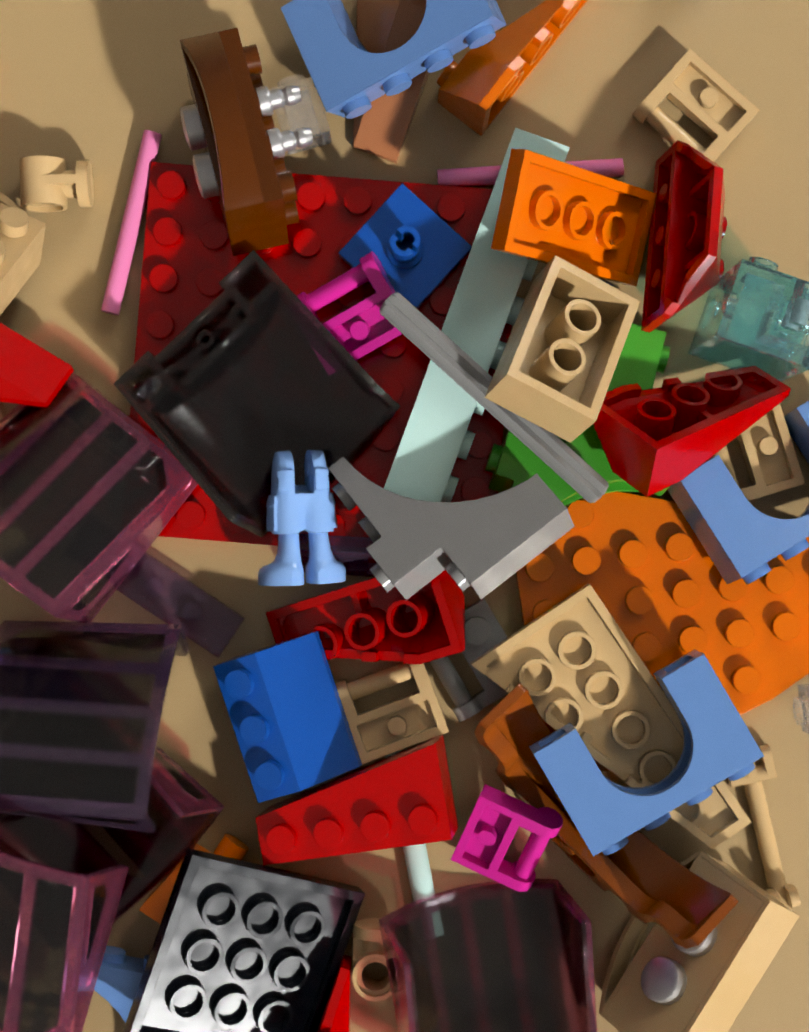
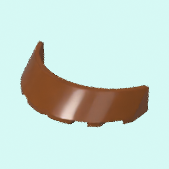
[474,683,739,949]

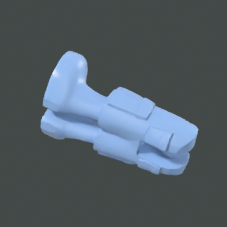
[258,450,346,586]

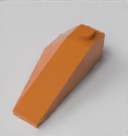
[437,0,588,136]

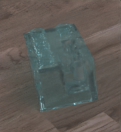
[688,257,809,382]

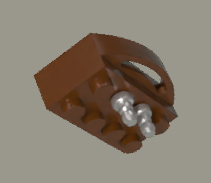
[180,28,313,256]

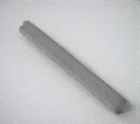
[379,292,609,503]

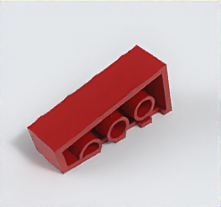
[256,734,459,865]

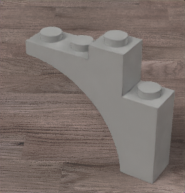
[328,457,575,600]

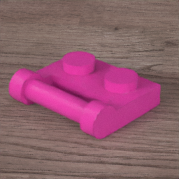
[290,251,402,375]
[451,784,563,892]

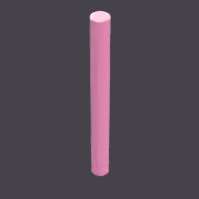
[101,130,162,315]
[437,158,624,187]

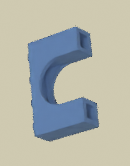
[281,0,507,119]
[667,401,809,585]
[529,649,764,857]

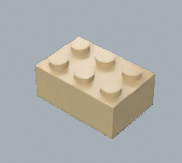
[484,255,640,443]

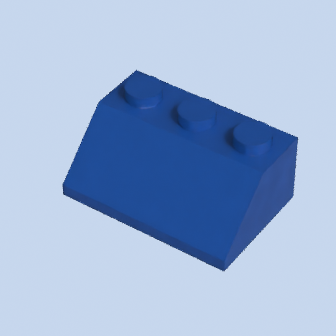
[213,631,362,803]

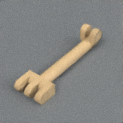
[726,744,801,908]

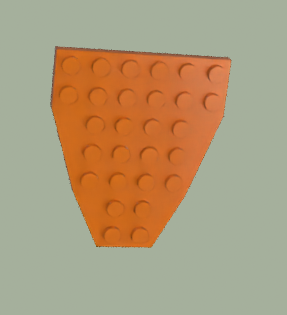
[516,491,809,772]

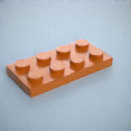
[491,149,657,286]

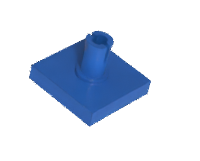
[338,183,472,309]

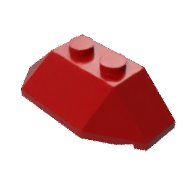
[641,140,727,333]

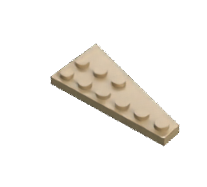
[470,583,751,849]

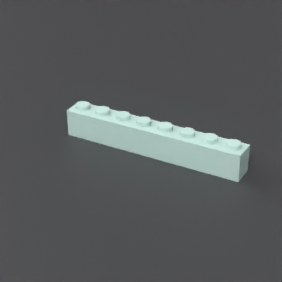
[384,127,572,502]

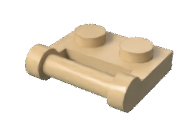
[632,49,760,162]
[711,403,805,501]
[335,663,449,764]

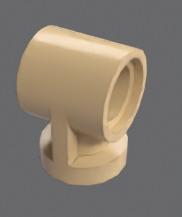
[19,155,94,213]
[352,918,400,1002]

